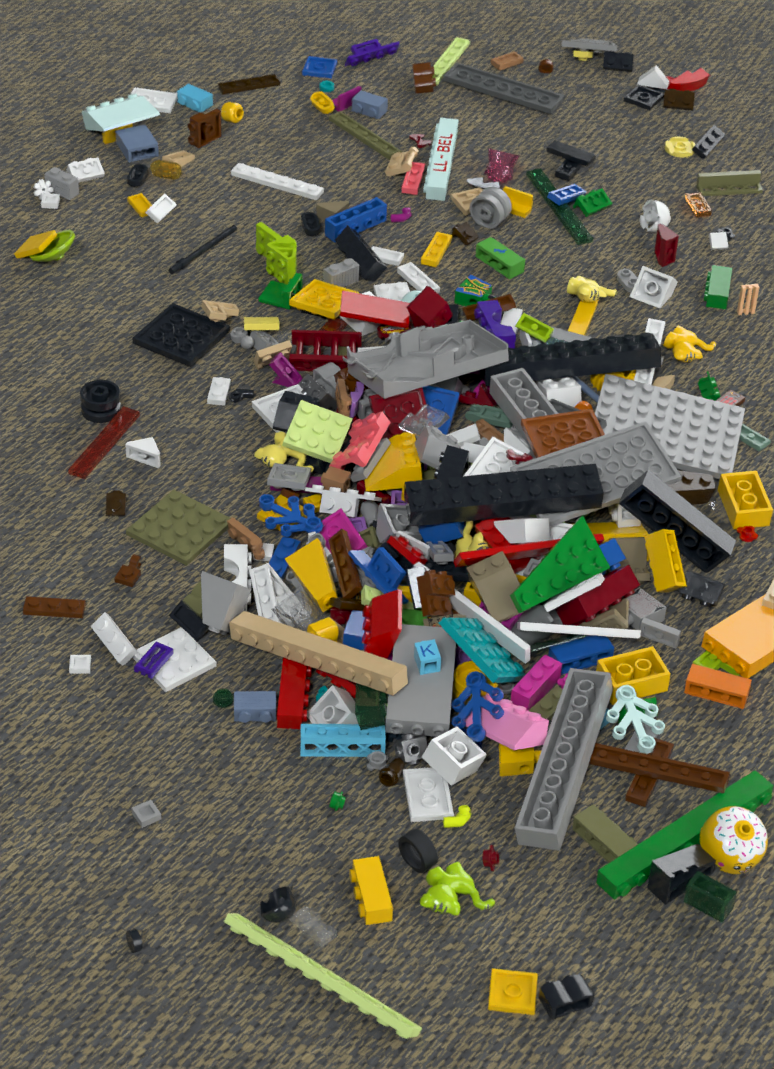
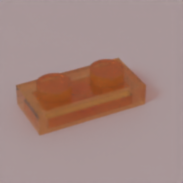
[685,192,712,217]

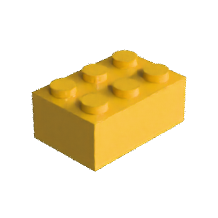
[718,471,773,529]
[596,646,671,705]

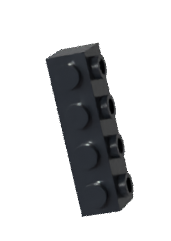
[335,225,387,282]

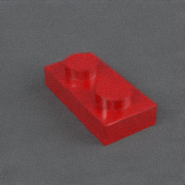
[387,535,427,565]

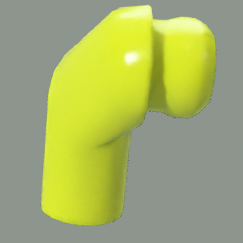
[443,805,471,828]

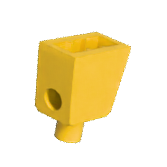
[499,743,542,776]

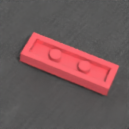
[402,162,425,195]

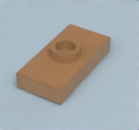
[491,51,523,70]

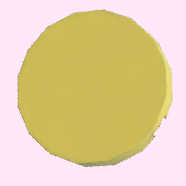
[665,137,695,158]

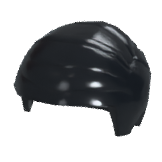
[260,886,297,923]

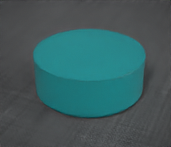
[319,80,334,92]

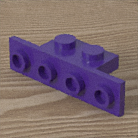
[345,39,400,67]

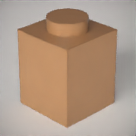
[321,466,351,493]

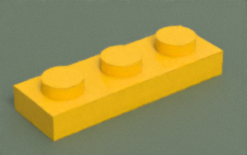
[421,232,452,267]

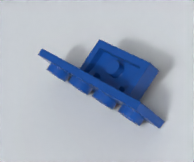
[348,547,409,604]

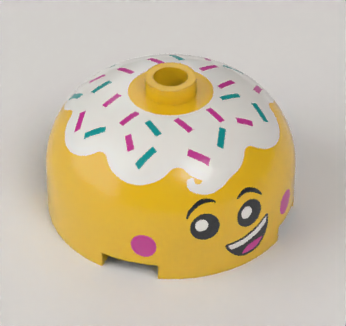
[700,806,768,874]

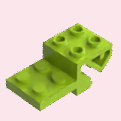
[256,222,297,284]

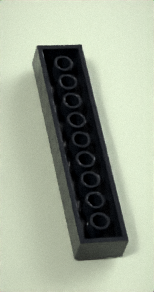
[480,332,661,386]
[404,464,604,527]

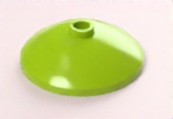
[30,230,75,262]

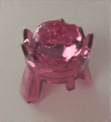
[484,148,520,183]

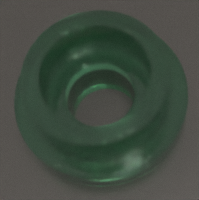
[213,688,233,708]

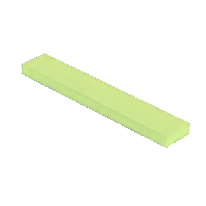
[432,37,470,86]

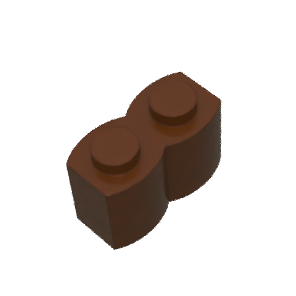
[413,62,436,93]

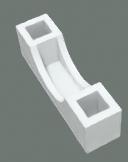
[224,544,251,611]

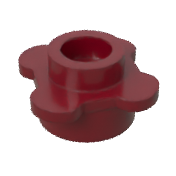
[482,845,499,871]

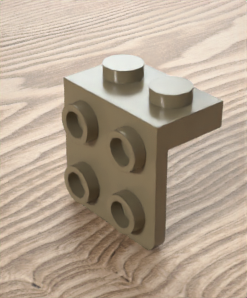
[607,537,650,584]

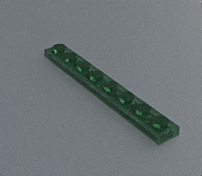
[526,168,593,245]

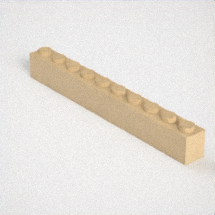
[229,611,408,695]

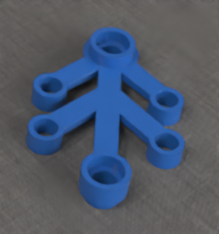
[259,494,323,537]
[451,671,504,742]

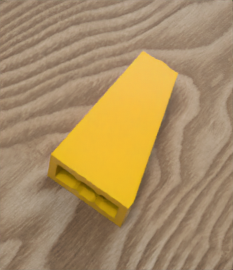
[285,538,338,612]

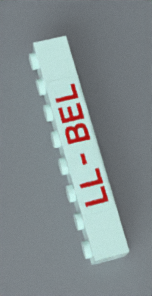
[423,118,459,201]

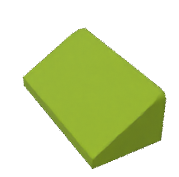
[515,313,554,343]

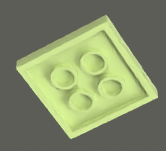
[282,400,353,463]

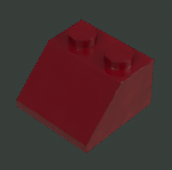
[407,286,453,331]

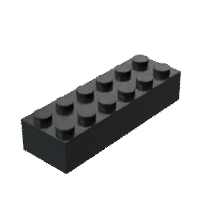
[619,470,736,573]

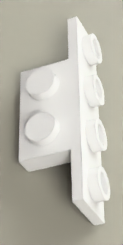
[305,485,382,517]

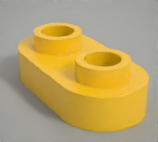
[310,91,335,114]

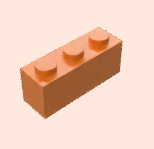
[684,664,752,709]

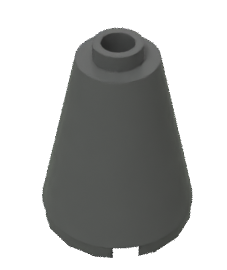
[502,604,554,652]

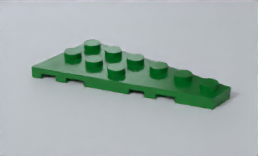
[510,516,610,613]

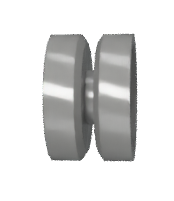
[470,187,512,229]

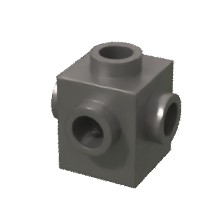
[395,733,428,765]

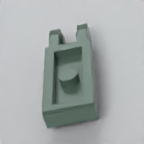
[465,404,513,428]

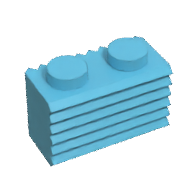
[177,84,213,112]

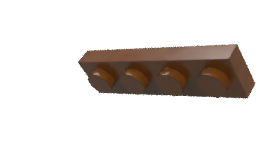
[328,529,362,599]
[625,738,674,807]

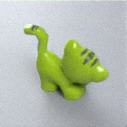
[420,862,495,915]

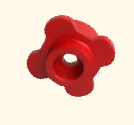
[737,526,758,542]

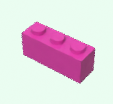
[511,655,562,711]

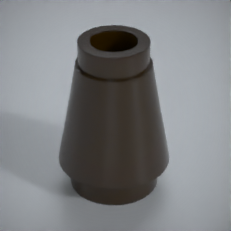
[379,758,405,787]

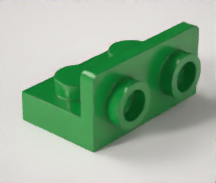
[572,188,613,217]

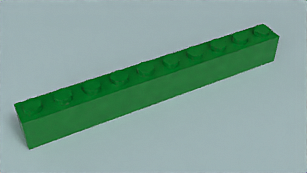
[596,770,774,900]

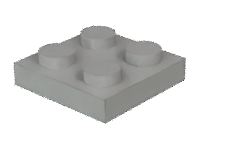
[267,463,311,491]

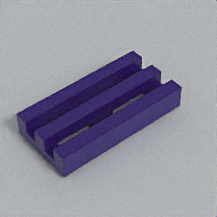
[134,642,174,679]

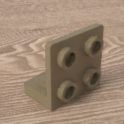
[581,598,629,636]

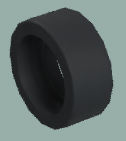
[398,829,438,873]

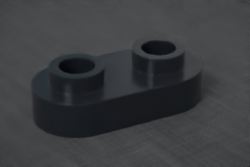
[127,164,148,187]
[301,212,321,236]

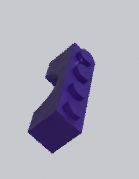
[474,300,516,348]

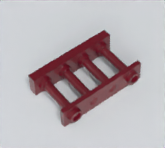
[289,330,362,372]

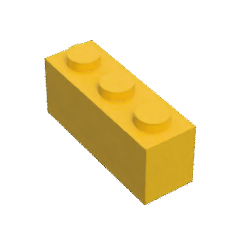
[644,529,687,593]
[349,856,393,925]

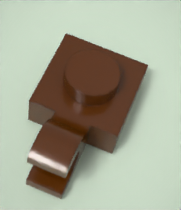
[114,554,141,587]

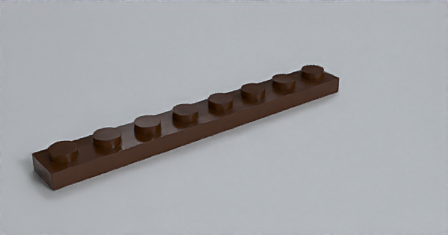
[589,743,730,793]

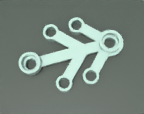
[606,685,665,754]

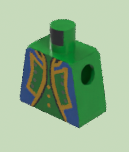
[454,274,497,306]

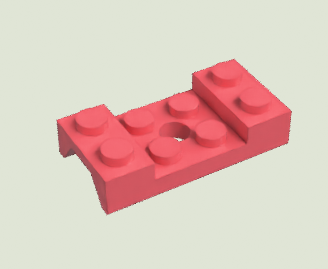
[329,411,391,470]

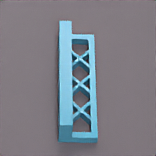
[300,724,386,757]

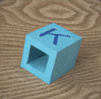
[414,639,441,675]

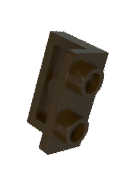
[663,89,695,111]

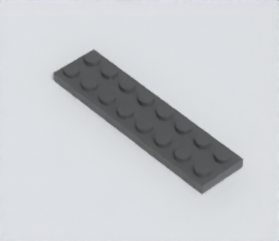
[443,62,565,114]

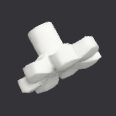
[34,179,53,200]

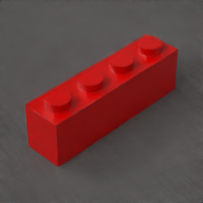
[277,657,311,729]

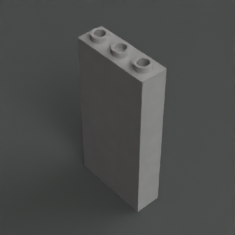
[385,624,456,737]

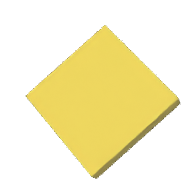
[244,317,279,330]

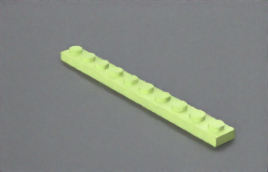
[224,913,422,1039]

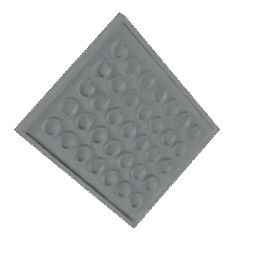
[595,374,745,479]

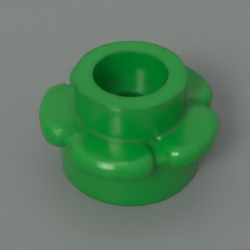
[329,791,346,811]

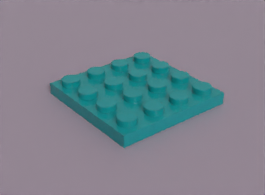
[438,617,526,683]

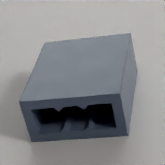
[116,125,159,162]

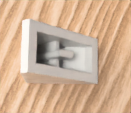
[638,65,669,89]
[126,437,160,468]

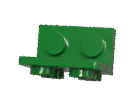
[258,273,302,309]

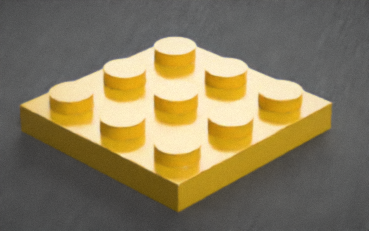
[289,279,359,319]

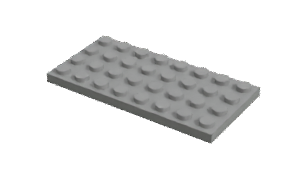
[510,421,682,527]

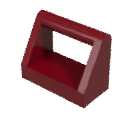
[654,224,679,267]

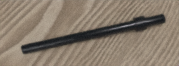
[168,225,237,274]

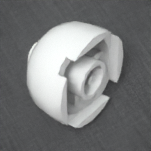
[640,200,671,233]

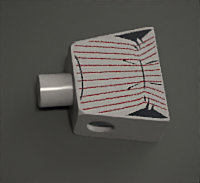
[627,587,666,630]

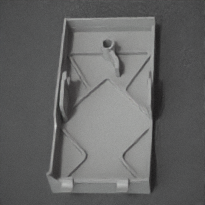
[342,320,509,399]

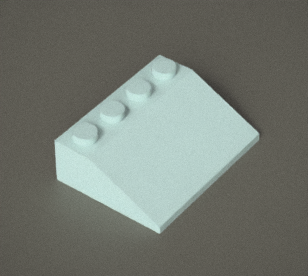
[81,93,160,131]

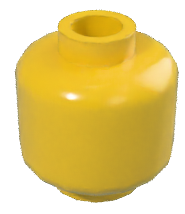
[221,102,244,123]

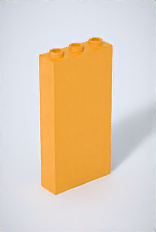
[701,594,774,678]

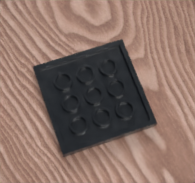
[132,303,230,367]

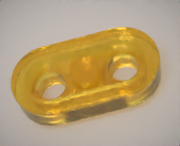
[150,160,182,180]

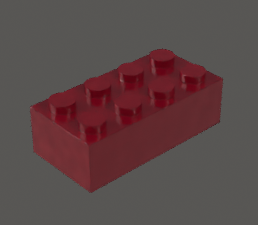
[555,565,640,626]

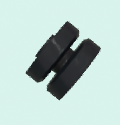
[80,379,121,423]

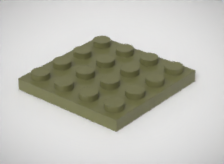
[126,489,231,566]

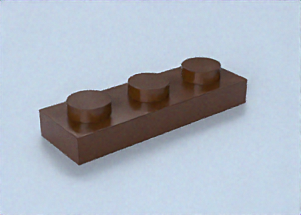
[462,294,516,321]
[23,596,86,618]

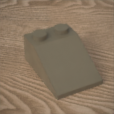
[467,551,531,623]

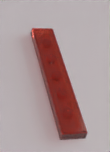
[68,406,140,480]

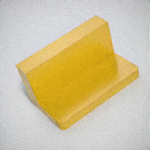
[503,186,533,218]

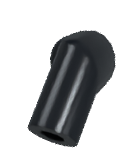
[229,389,254,403]

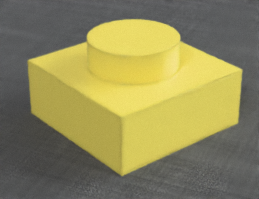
[573,50,593,61]

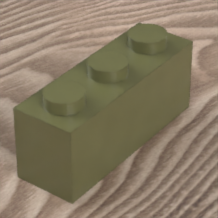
[572,804,638,863]

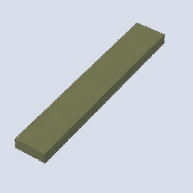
[329,111,401,160]

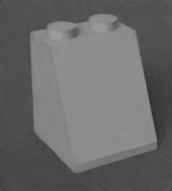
[201,571,251,635]

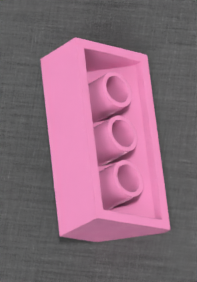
[459,693,549,750]

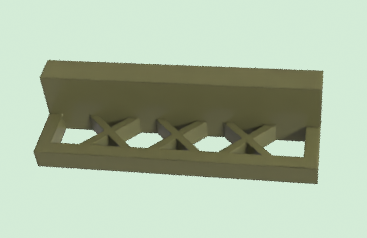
[696,170,763,196]

